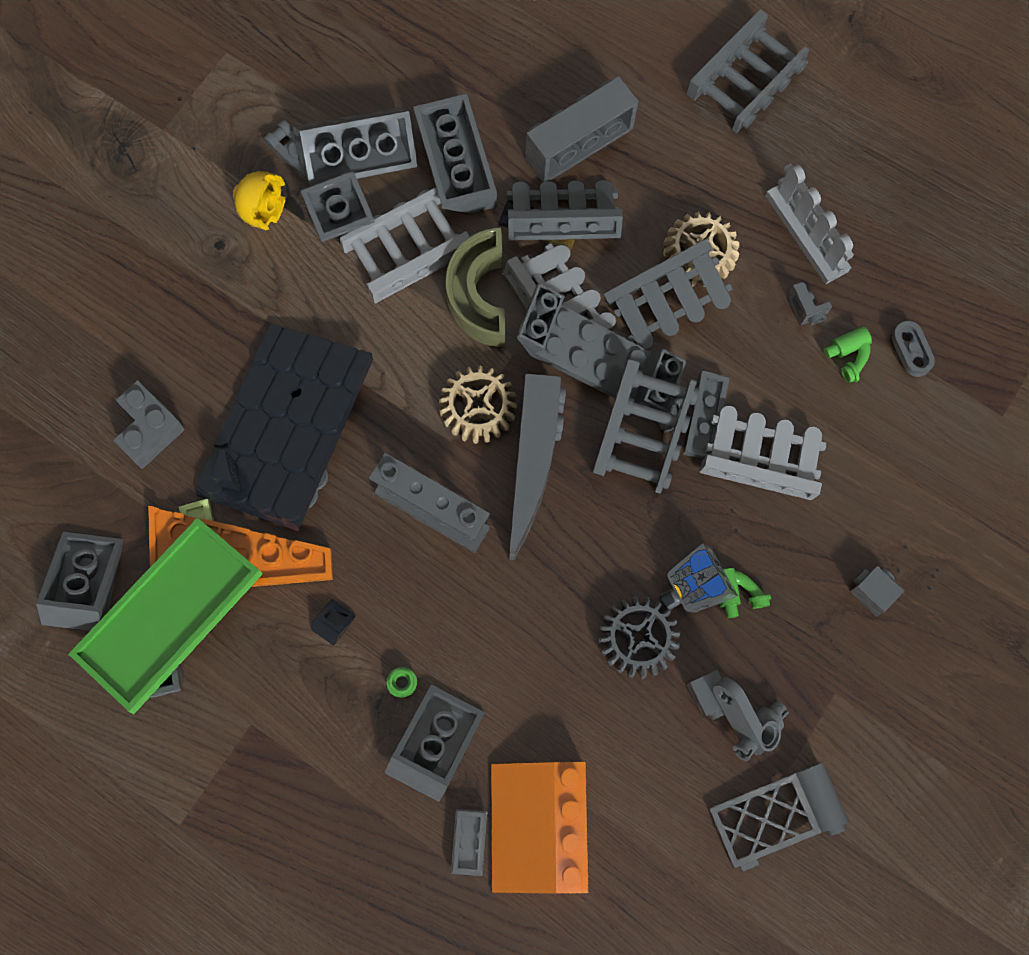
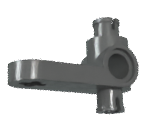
[713,677,789,761]

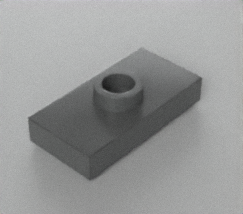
[451,809,487,876]

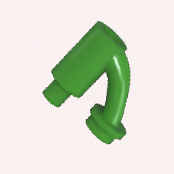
[824,326,872,383]
[720,568,771,618]

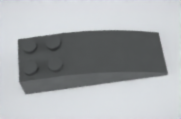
[509,374,566,560]

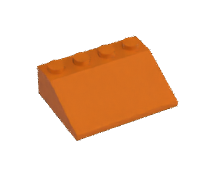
[491,762,588,893]

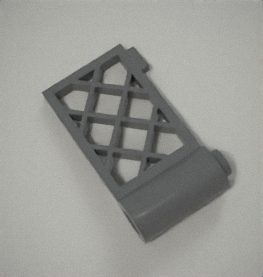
[709,762,849,872]

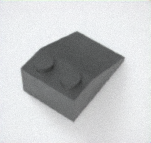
[36,532,123,631]
[384,684,485,802]

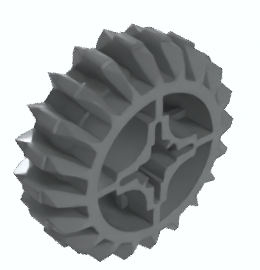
[598,596,680,679]

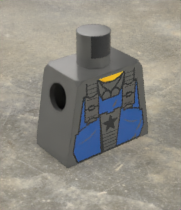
[660,543,738,613]

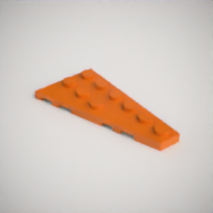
[148,506,333,587]

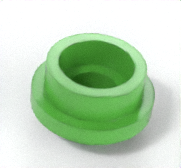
[387,667,417,698]

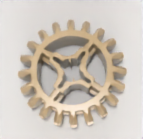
[663,211,740,287]
[439,365,517,444]

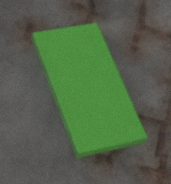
[68,517,263,715]

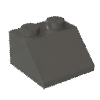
[301,171,375,242]

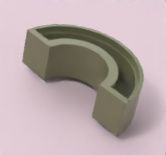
[446,228,505,347]

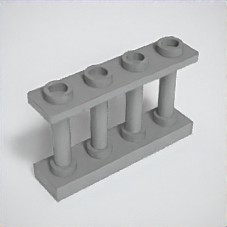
[340,187,470,303]

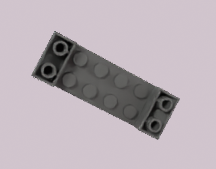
[516,283,686,413]

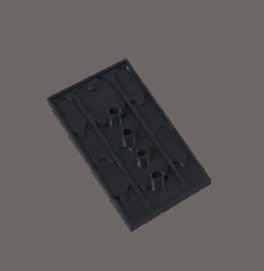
[195,324,373,531]

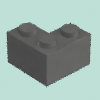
[113,380,185,469]

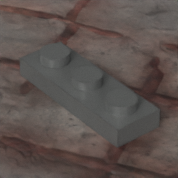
[682,370,730,460]

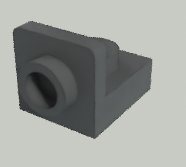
[787,282,832,326]

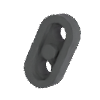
[892,321,935,377]

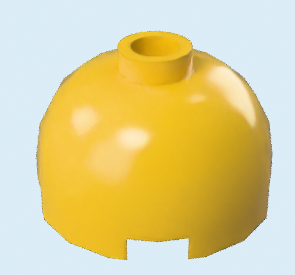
[233,171,285,230]

